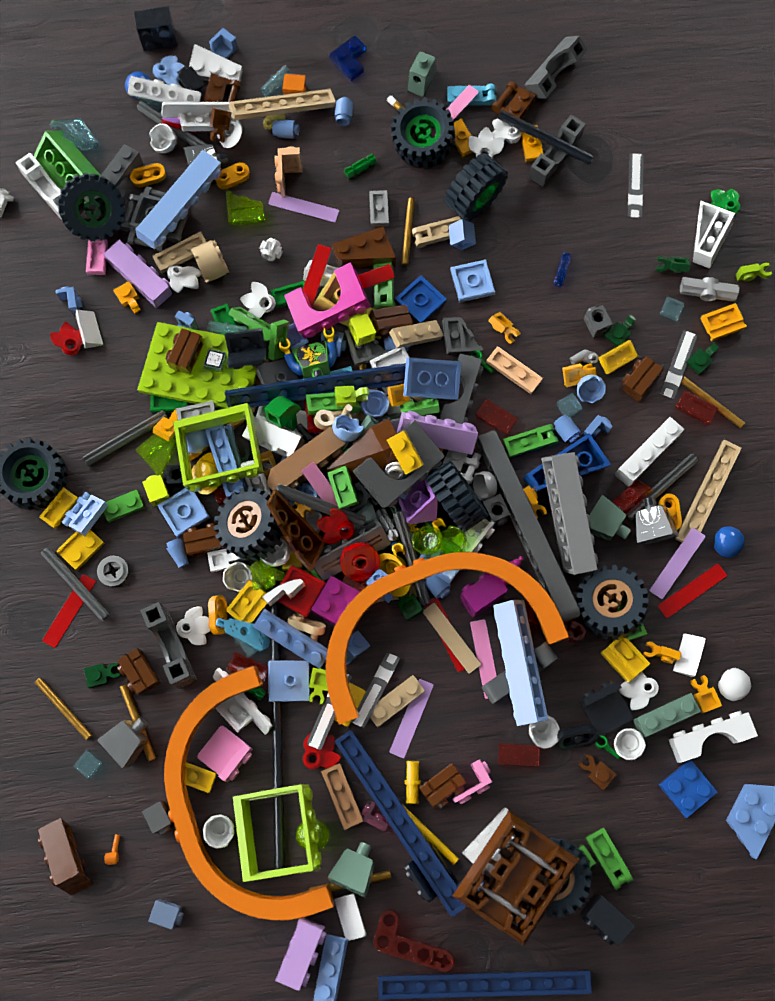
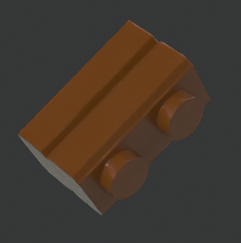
[369,305,412,338]
[166,328,205,374]
[621,356,664,402]
[183,523,226,558]
[117,648,161,696]
[419,763,466,809]

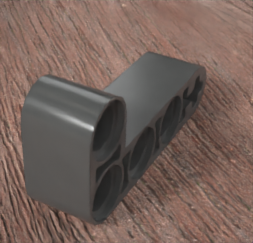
[481,641,558,704]

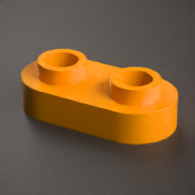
[216,162,250,189]
[130,163,166,188]
[658,494,682,530]
[208,595,228,635]

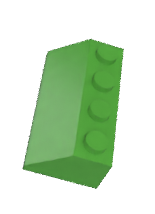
[34,130,101,205]

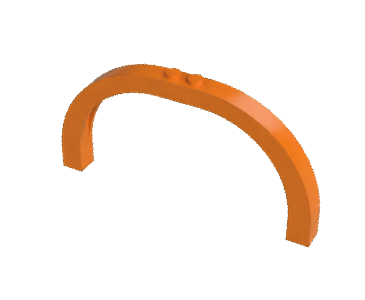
[326,552,569,725]
[164,666,335,920]

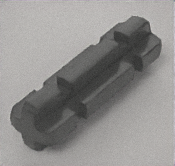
[376,508,400,542]

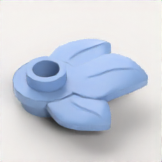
[153,56,185,85]

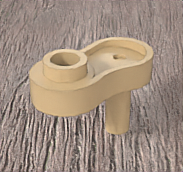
[314,404,352,430]
[287,613,326,642]

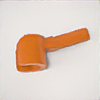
[105,834,120,865]

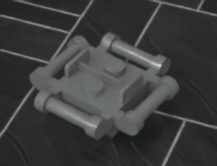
[120,186,191,252]

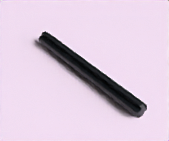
[498,110,594,164]

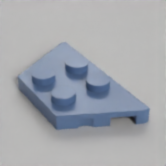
[726,784,775,859]

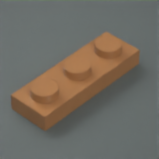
[321,763,363,830]

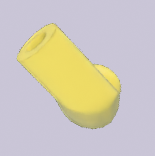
[263,114,286,130]

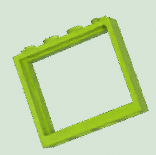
[173,403,264,492]
[233,784,322,882]

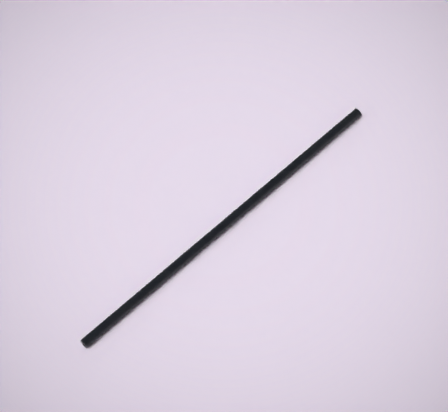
[269,489,285,868]

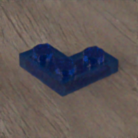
[329,35,366,81]

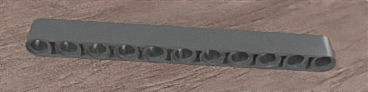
[476,430,580,623]

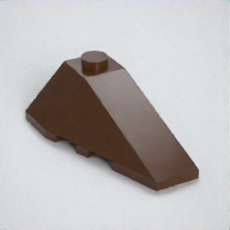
[325,419,398,480]
[266,489,325,571]

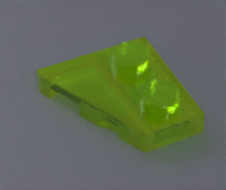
[226,191,265,225]
[135,434,176,476]

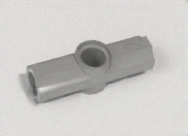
[680,277,739,302]

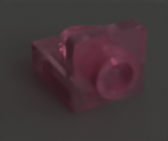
[361,801,388,832]

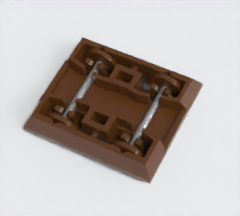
[452,811,580,945]

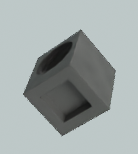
[584,305,613,338]
[482,494,510,526]
[142,801,174,835]

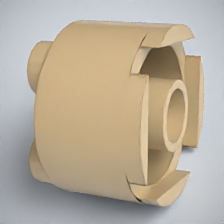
[191,240,229,283]

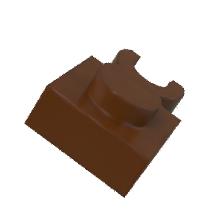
[210,108,232,143]
[578,754,616,791]

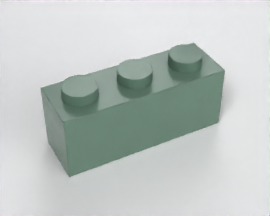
[633,693,701,738]

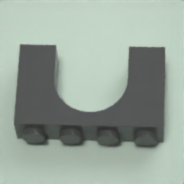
[352,420,445,508]
[140,602,197,689]

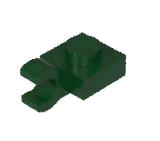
[656,256,690,273]
[604,314,636,347]
[685,342,719,375]

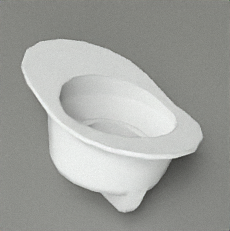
[217,110,243,148]

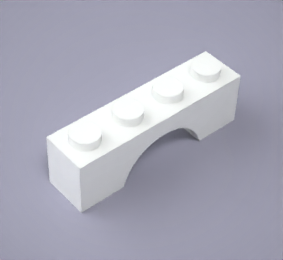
[16,153,62,220]
[615,417,684,487]
[669,711,758,763]

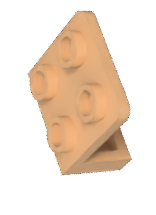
[275,147,302,198]

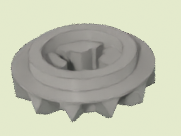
[97,556,129,587]

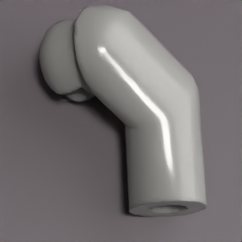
[570,350,599,365]

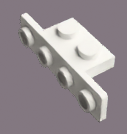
[128,76,201,103]
[161,102,230,131]
[213,668,272,735]

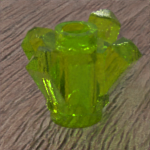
[249,560,285,592]

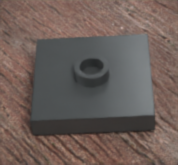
[256,359,299,385]

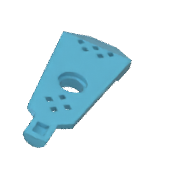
[216,618,270,651]

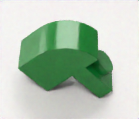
[264,396,301,431]

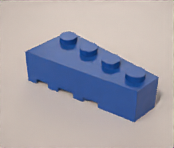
[523,433,611,493]

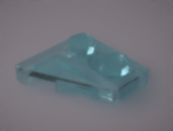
[49,117,98,150]

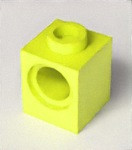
[348,313,376,347]
[143,475,170,507]

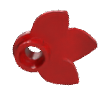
[50,322,83,356]
[316,509,355,544]
[303,733,341,769]

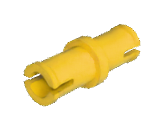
[404,761,421,804]

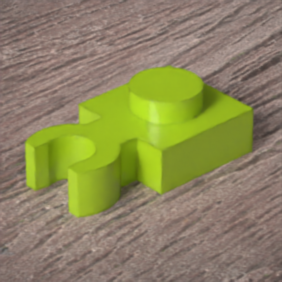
[309,668,328,705]

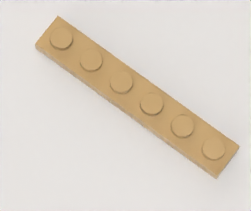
[229,89,336,121]
[675,440,741,543]

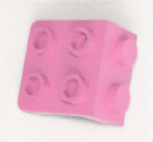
[198,726,253,782]
[453,760,492,804]

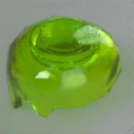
[412,526,444,556]
[438,526,468,554]
[295,819,329,850]

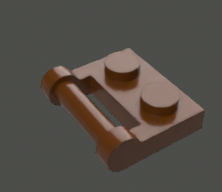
[203,73,241,102]
[491,81,536,119]

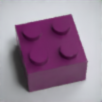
[460,573,508,618]
[311,576,360,626]

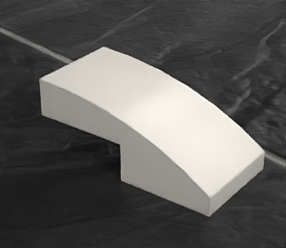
[263,579,305,607]

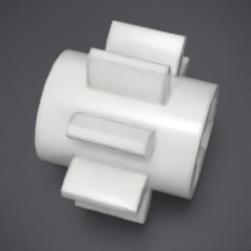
[260,238,283,261]

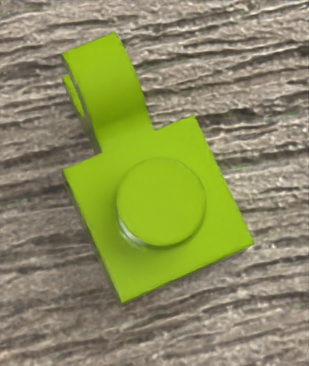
[736,263,772,282]
[334,386,369,407]

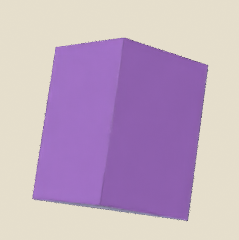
[397,478,438,524]

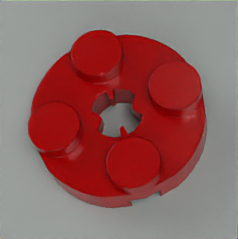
[340,542,380,581]

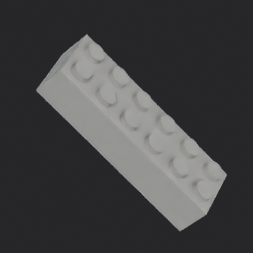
[541,452,598,575]

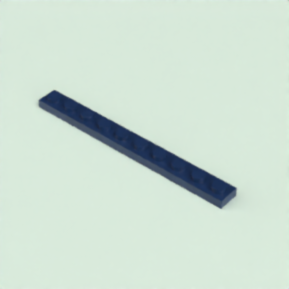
[225,363,406,408]
[334,730,467,917]
[378,970,592,999]

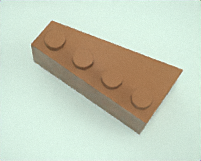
[266,426,345,491]

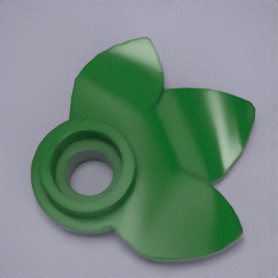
[711,189,740,215]

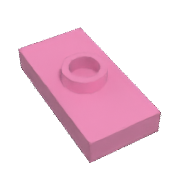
[86,239,108,275]

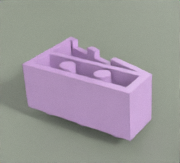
[276,917,327,991]

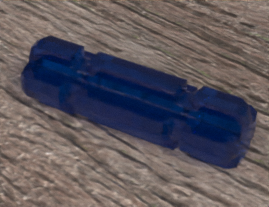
[553,252,572,287]

